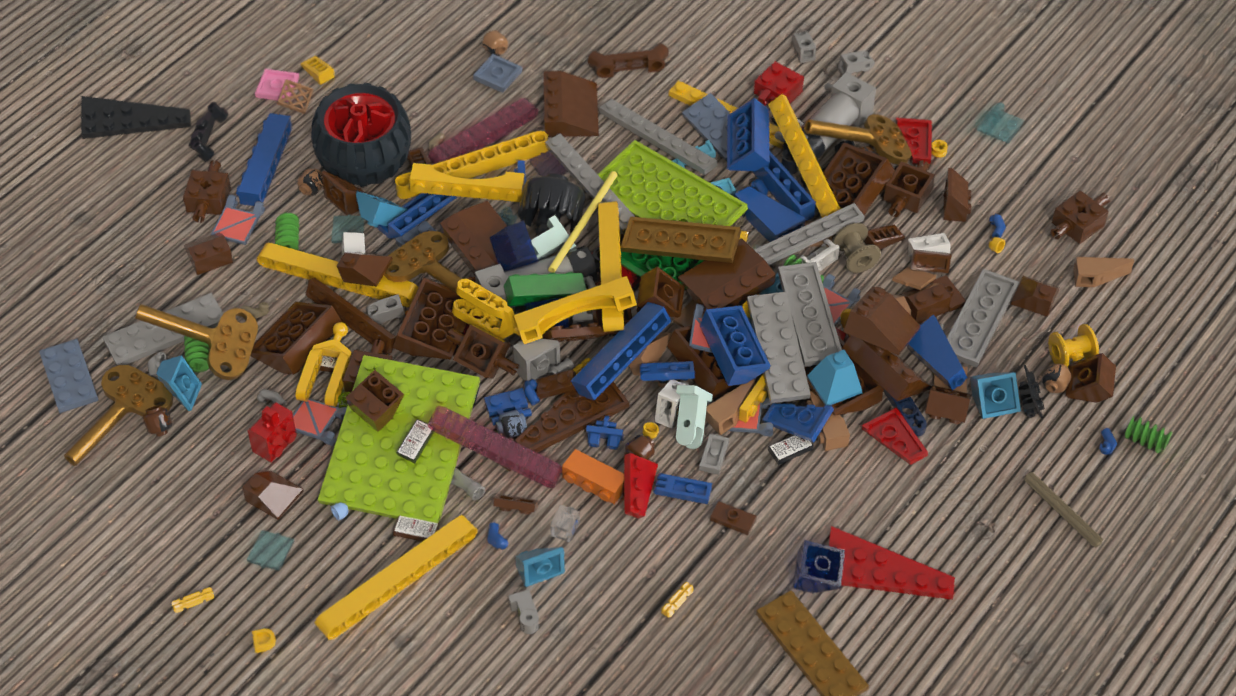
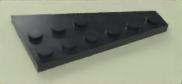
[81,96,191,139]

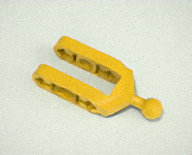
[452,279,522,340]
[296,322,352,407]

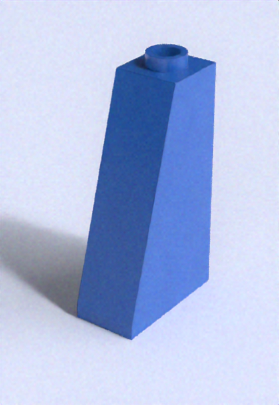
[734,186,805,242]
[907,315,967,391]

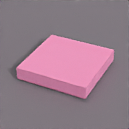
[255,69,300,102]

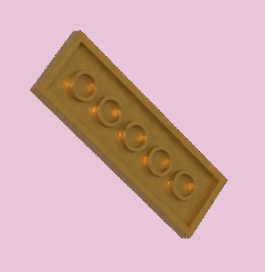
[621,217,741,263]
[756,590,869,696]

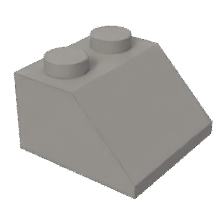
[513,338,560,382]

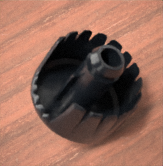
[518,174,586,236]

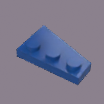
[762,403,834,443]

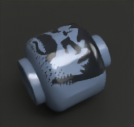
[496,410,527,439]

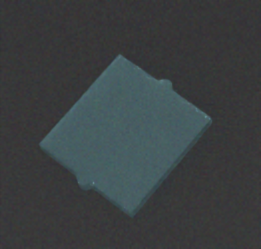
[332,215,365,243]
[247,530,294,571]

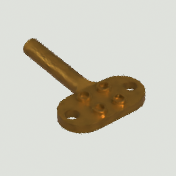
[804,114,912,165]
[384,231,485,300]
[135,304,258,380]
[64,365,173,466]

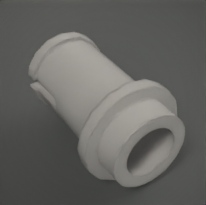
[549,358,574,375]

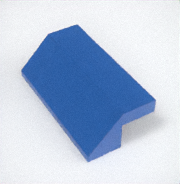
[377,193,457,239]

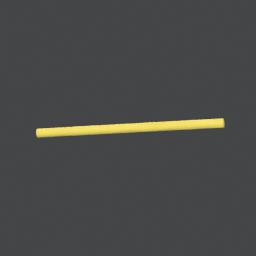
[548,171,618,273]

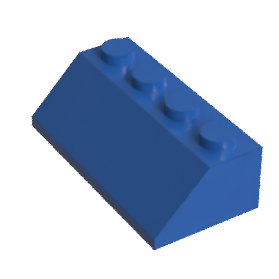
[727,98,769,171]
[700,305,771,386]

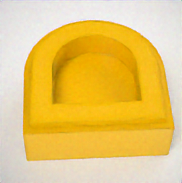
[252,629,276,653]

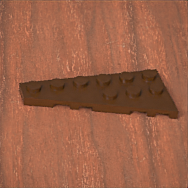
[542,320,630,342]
[515,382,630,459]

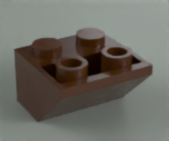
[346,370,404,432]

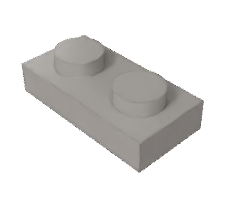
[699,434,729,475]

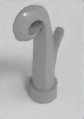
[451,453,485,501]

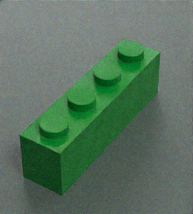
[504,272,586,306]

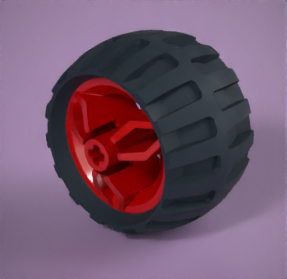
[311,83,411,187]

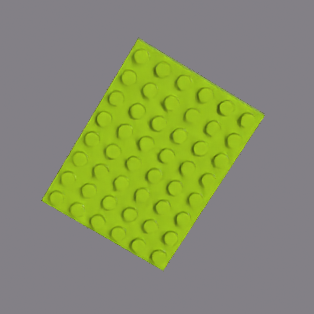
[318,355,480,523]

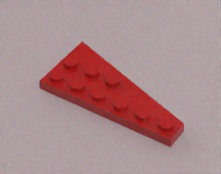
[825,526,955,600]

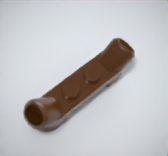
[588,43,669,78]

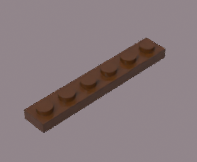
[305,277,396,355]

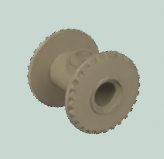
[833,223,881,273]

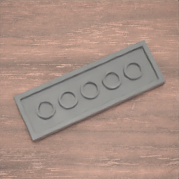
[778,262,842,367]
[947,269,1019,367]
[747,292,811,403]
[103,293,223,366]

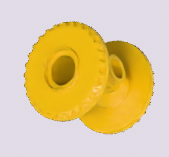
[1048,324,1099,368]

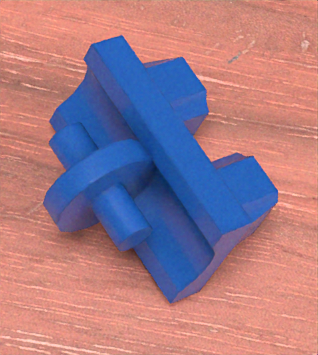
[586,415,624,450]

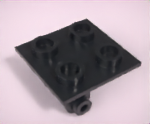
[1018,365,1045,418]

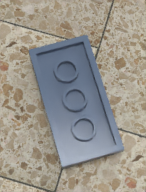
[682,93,730,162]
[39,339,99,413]

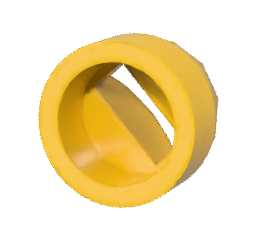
[988,237,1005,253]
[642,422,659,440]

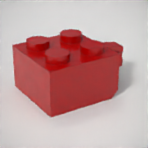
[754,61,804,106]
[247,402,297,463]

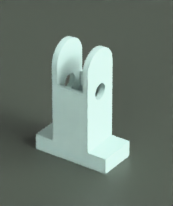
[513,215,576,266]
[676,385,713,449]

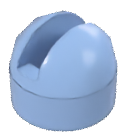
[331,502,349,521]

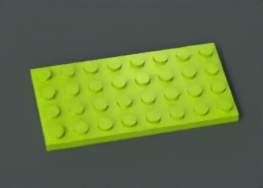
[598,140,748,226]

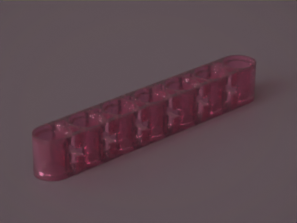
[428,98,539,164]
[427,406,562,488]

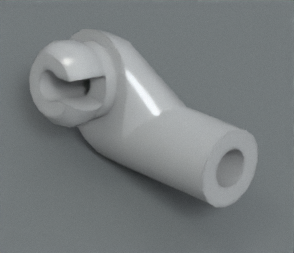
[148,352,167,379]
[257,389,287,407]

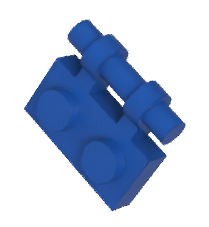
[484,388,532,425]

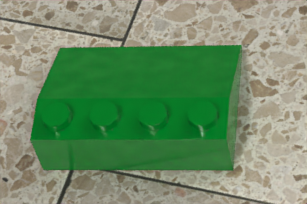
[621,250,705,290]

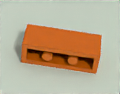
[562,449,624,505]

